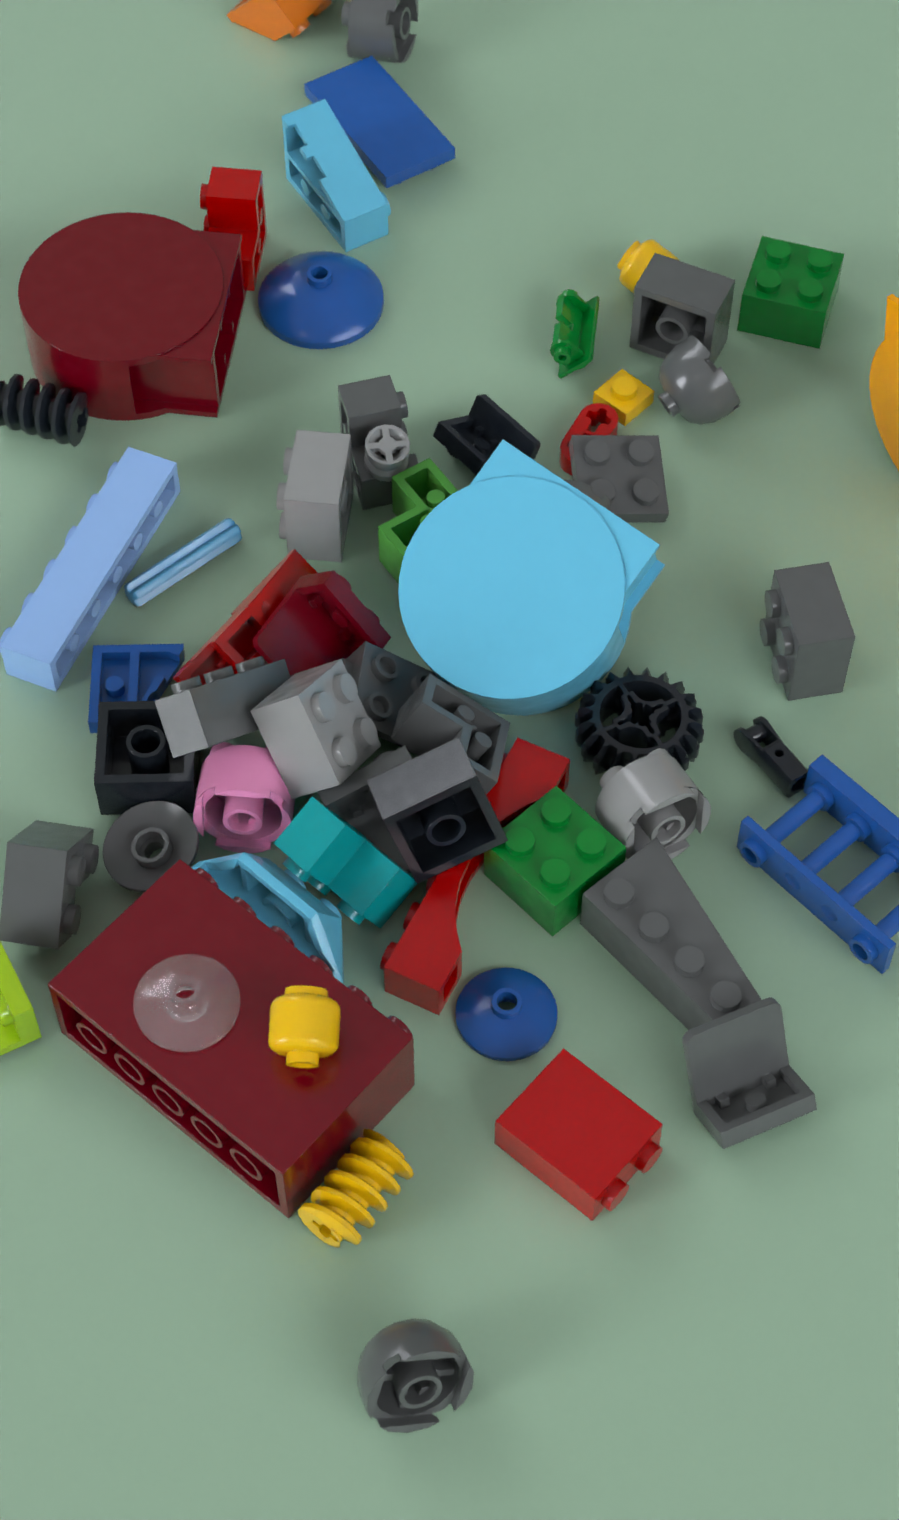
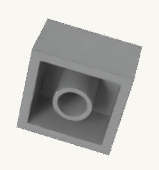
[276,430,354,562]
[250,659,381,799]

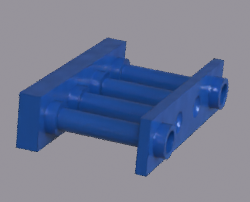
[736,754,899,974]

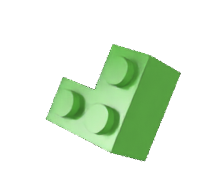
[378,458,458,584]

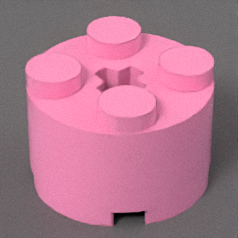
[193,742,295,853]

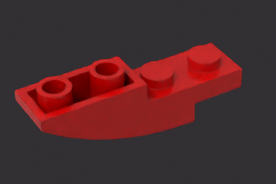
[173,549,318,685]

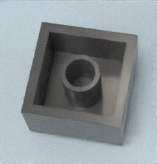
[629,253,735,364]
[759,562,855,701]

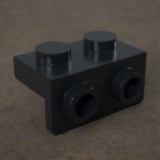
[433,394,541,475]

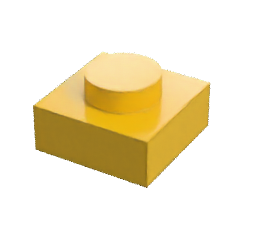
[593,369,655,426]

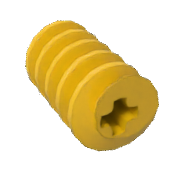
[298,1129,414,1248]

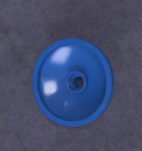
[258,251,384,349]

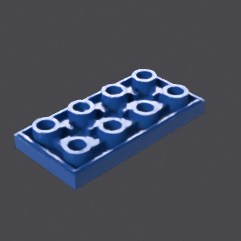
[304,56,455,189]

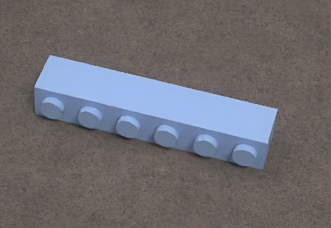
[0,447,181,692]

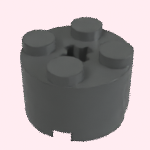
[341,0,419,63]

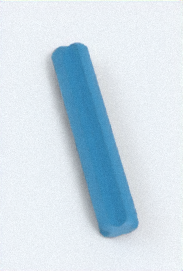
[124,518,242,607]

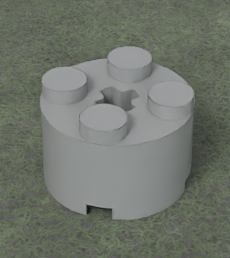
[595,748,711,859]

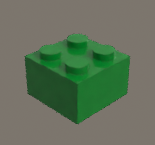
[737,236,844,349]
[484,786,627,937]

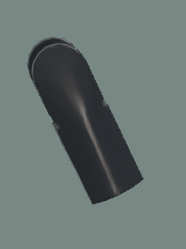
[733,716,808,798]

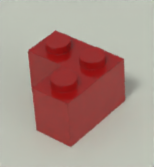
[200,167,267,291]

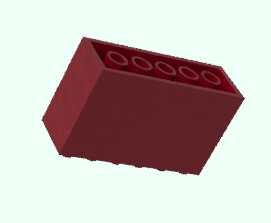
[48,859,415,1219]

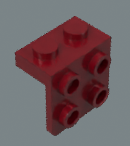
[253,570,391,677]

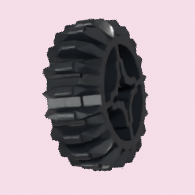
[574,667,704,775]

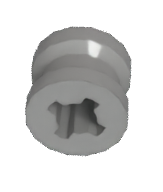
[364,424,410,482]

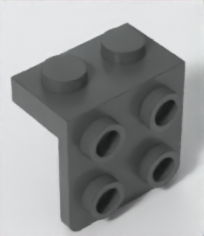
[342,641,437,747]
[318,746,412,873]
[682,997,817,1149]

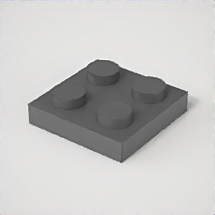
[569,435,669,522]

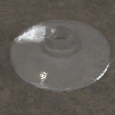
[133,954,241,1052]

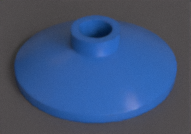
[455,967,558,1061]

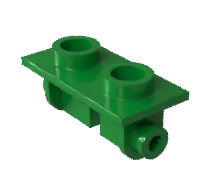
[550,289,600,379]

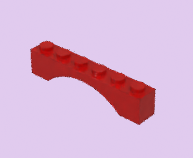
[380,737,570,1015]

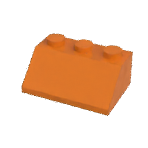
[227,0,332,41]

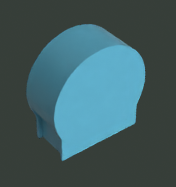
[398,440,665,716]

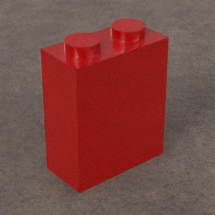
[494,1048,663,1221]

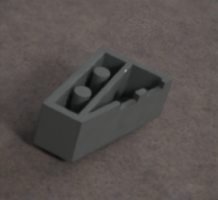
[154,656,290,758]

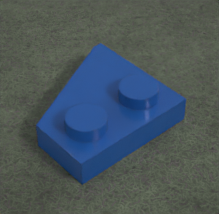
[88,644,185,733]

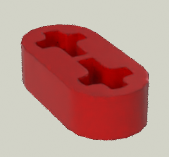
[559,403,619,475]

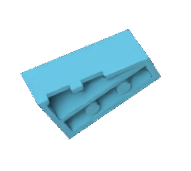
[282,99,391,252]

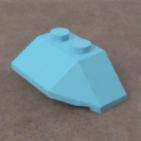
[192,852,344,984]

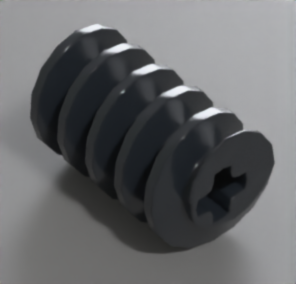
[0,374,89,447]

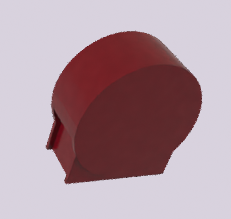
[18,212,247,421]

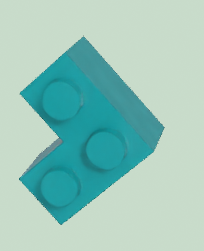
[273,796,417,928]

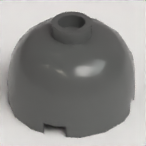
[658,335,740,425]
[357,1318,474,1433]

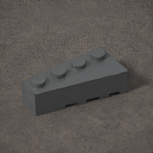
[580,837,762,1030]

